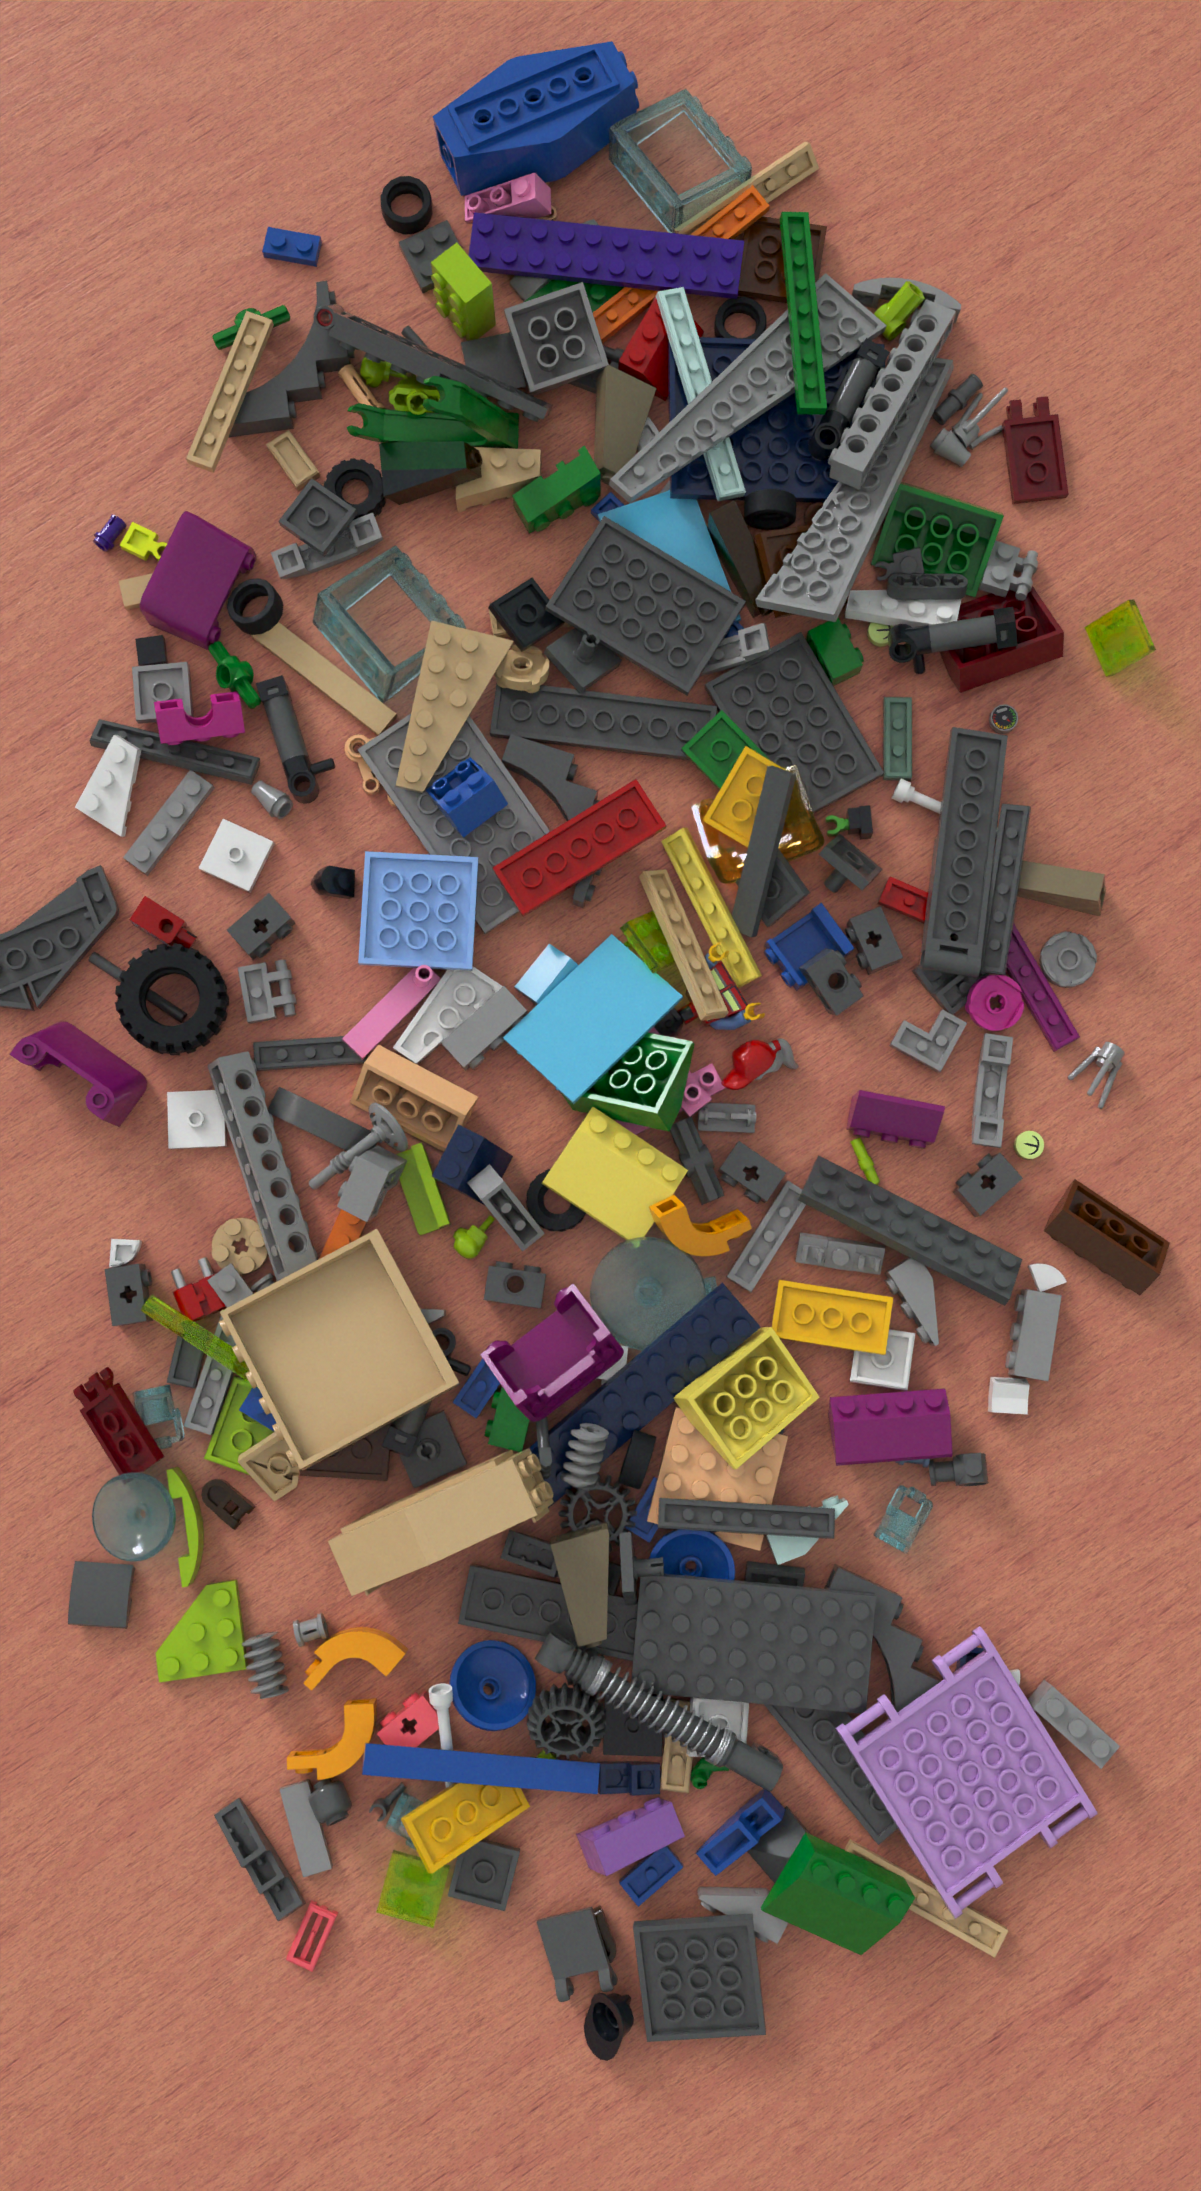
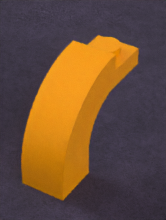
[649,1195,752,1256]
[303,1627,408,1691]
[287,1698,377,1780]

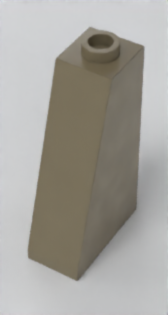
[594,365,656,485]
[1018,861,1106,916]
[550,1522,609,1648]

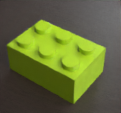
[431,242,496,341]

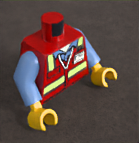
[677,942,765,1030]

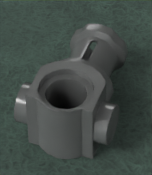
[929,1453,989,1486]

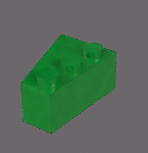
[512,445,601,534]

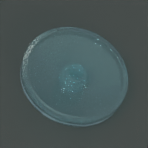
[590,1237,706,1350]

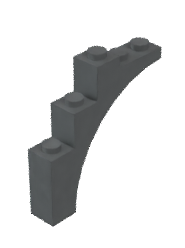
[229,281,355,437]
[502,734,602,908]
[824,1564,941,1712]

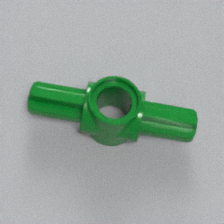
[213,305,290,350]
[208,641,261,709]

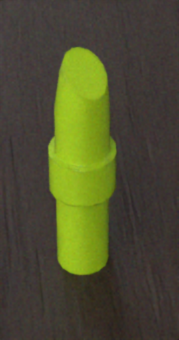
[850,1137,880,1185]

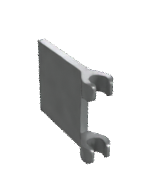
[537,1907,618,2002]

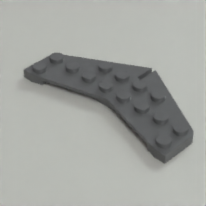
[0,865,119,1011]

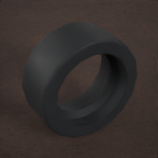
[380,176,433,234]
[714,297,766,339]
[744,489,796,530]
[227,578,284,635]
[618,1430,656,1490]

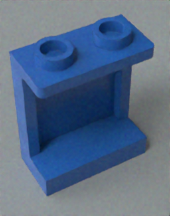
[764,903,854,991]

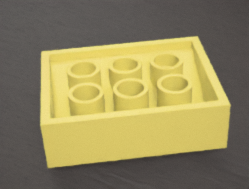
[541,1107,688,1247]
[673,1327,820,1470]

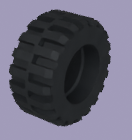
[115,944,229,1055]

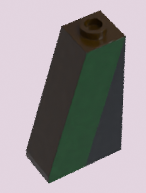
[379,441,482,505]
[707,500,773,618]

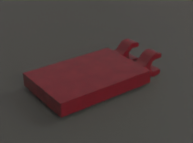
[1002,396,1069,504]
[73,1367,165,1484]

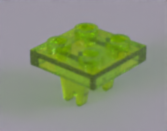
[1085,599,1156,677]
[620,911,676,974]
[376,1850,450,1928]

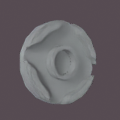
[1039,931,1097,988]

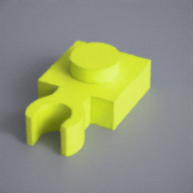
[120,522,167,562]

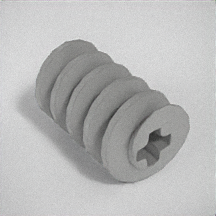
[560,1423,609,1490]
[242,1632,289,1699]

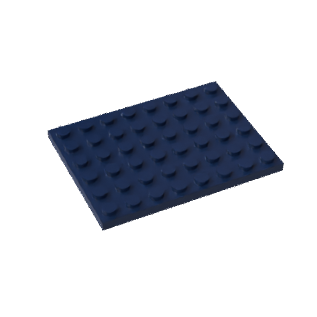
[668,337,885,503]

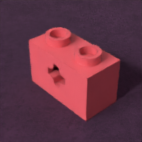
[377,1690,439,1747]

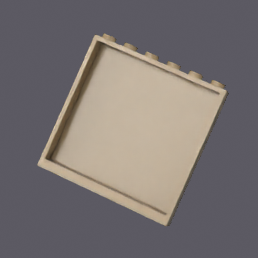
[219,1229,460,1470]

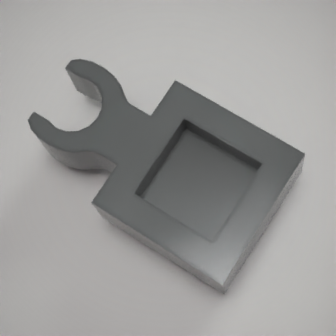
[875,547,925,580]

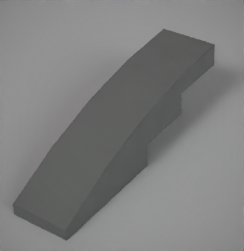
[501,1530,621,1595]
[214,1798,306,1921]

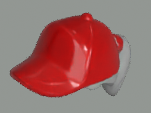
[721,1038,799,1090]

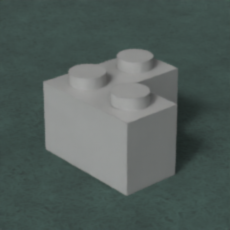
[337,1145,407,1222]

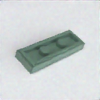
[883,697,912,781]

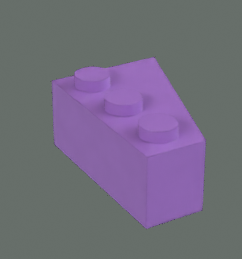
[576,1797,685,1876]

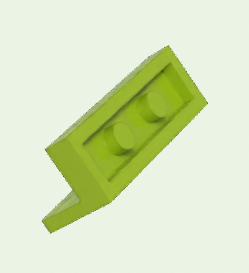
[396,1142,451,1235]

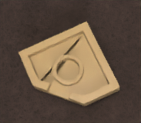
[238,1432,300,1502]

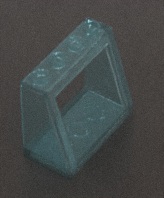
[609,89,752,233]
[313,545,466,703]

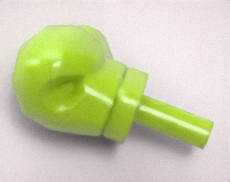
[360,357,407,388]
[453,1215,495,1259]

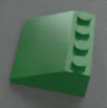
[871,482,1004,597]
[561,1033,695,1132]
[760,1832,915,1955]

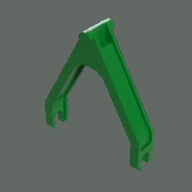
[347,376,519,449]

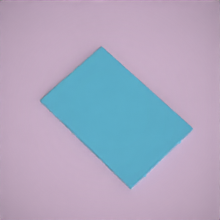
[598,490,741,623]
[503,934,683,1104]

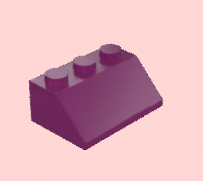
[846,1090,945,1149]

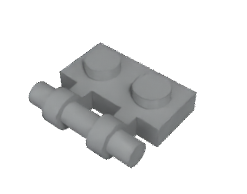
[979,540,1038,601]
[238,960,297,1024]

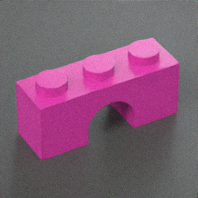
[154,691,245,745]

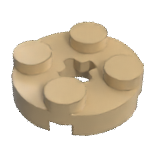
[494,645,549,693]
[212,1218,269,1275]

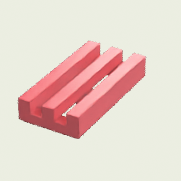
[286,1900,338,1972]

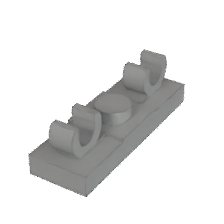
[795,1232,885,1275]

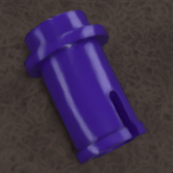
[93,514,127,552]

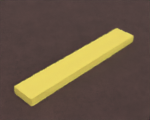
[661,827,762,989]

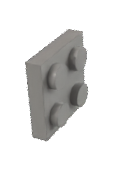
[132,662,193,724]

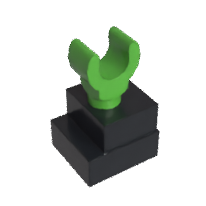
[825,805,873,840]

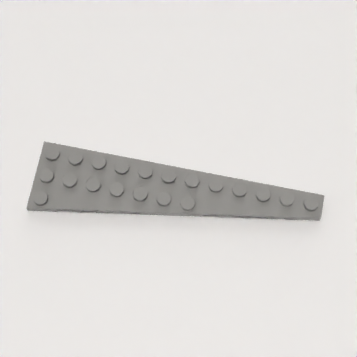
[609,273,887,503]
[755,358,954,622]

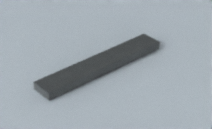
[90,719,260,785]
[732,766,797,938]
[980,803,1031,976]
[658,1498,835,1539]

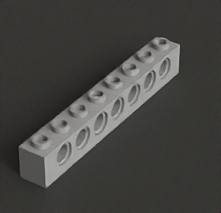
[828,299,956,490]
[208,1051,318,1281]

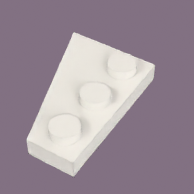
[75,735,141,837]

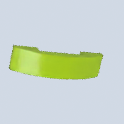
[167,1467,204,1587]

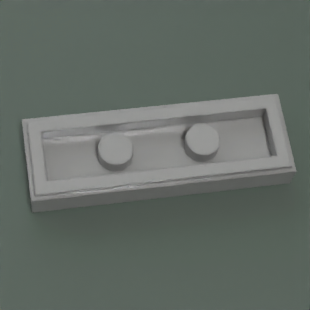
[280,1779,333,1877]

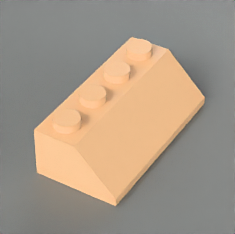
[350,1044,478,1152]

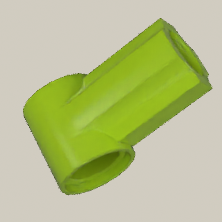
[874,281,925,341]

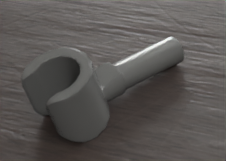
[369,1782,407,1821]

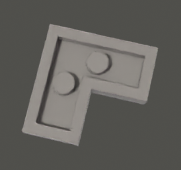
[889,1009,967,1073]

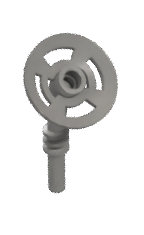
[309,1103,408,1190]

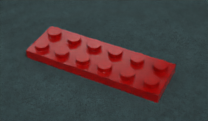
[492,779,667,917]

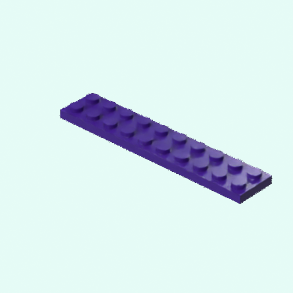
[469,212,744,299]

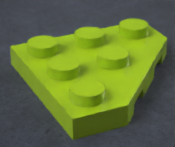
[156,1579,248,1683]

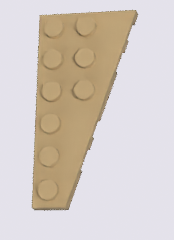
[395,620,513,793]

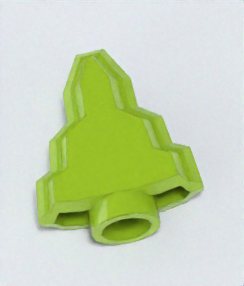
[389,372,440,415]

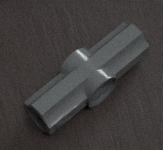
[670,1117,725,1205]

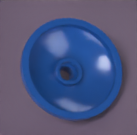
[649,1530,735,1580]
[449,1640,536,1731]

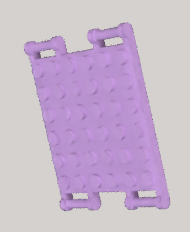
[835,1626,1098,1919]

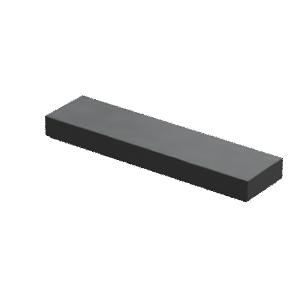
[253,1036,368,1071]

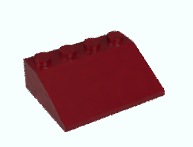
[940,586,1064,693]

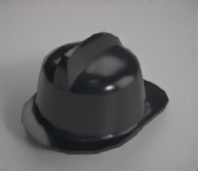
[584,1992,634,2061]

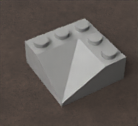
[504,282,609,396]

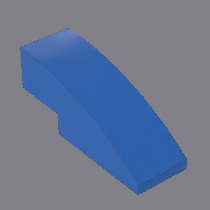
[696,1789,785,1876]

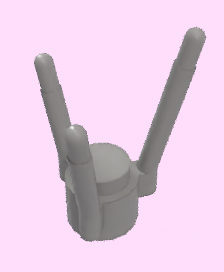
[952,388,1008,450]
[1068,1042,1125,1109]

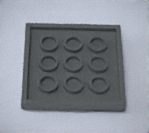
[633,1913,766,2042]

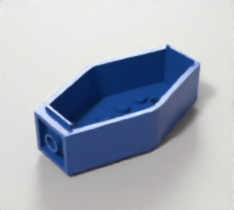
[433,41,639,196]

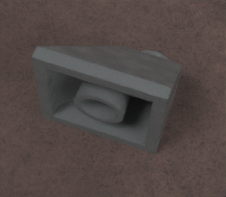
[747,1806,812,1883]

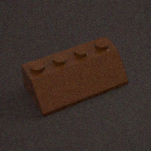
[1044,1179,1170,1295]

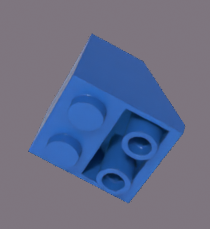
[426,757,508,838]

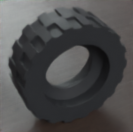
[324,458,386,520]
[526,1169,586,1232]

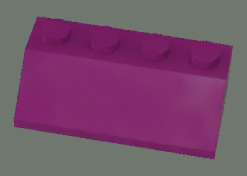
[828,1389,953,1466]

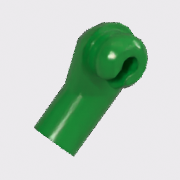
[690,1757,729,1789]

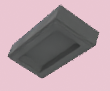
[167,1326,210,1389]

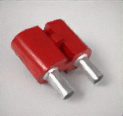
[171,1257,227,1325]

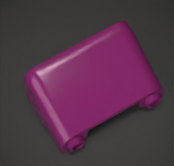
[140,511,256,650]
[10,1022,147,1127]
[480,1283,624,1422]

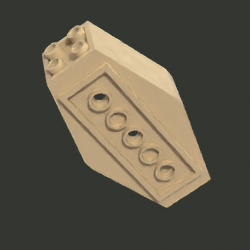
[328,1448,554,1596]

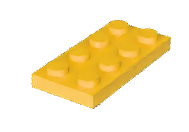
[772,1280,893,1355]
[401,1753,530,1874]

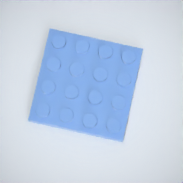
[358,851,479,971]

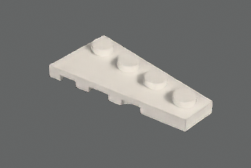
[845,590,962,628]
[393,967,503,1065]

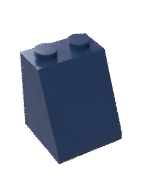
[432,1124,513,1205]

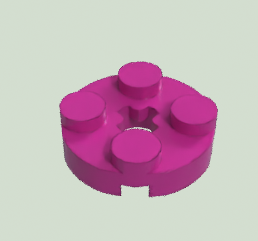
[965,975,1024,1031]

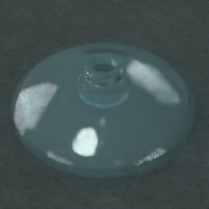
[92,1472,176,1562]

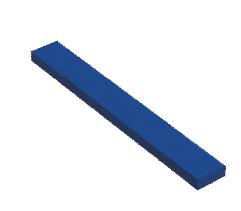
[362,1743,600,1794]

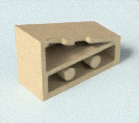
[456,447,542,513]

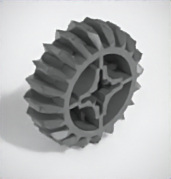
[559,1473,637,1552]
[527,1683,607,1760]

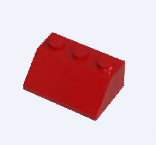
[618,297,704,401]

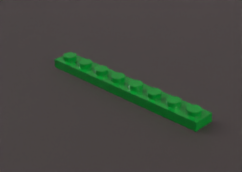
[780,212,827,415]

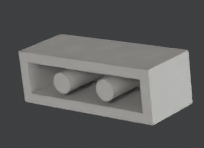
[441,986,528,1071]
[467,1164,545,1251]
[1005,1289,1062,1381]
[1027,1680,1120,1769]

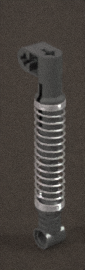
[535,1631,783,1792]

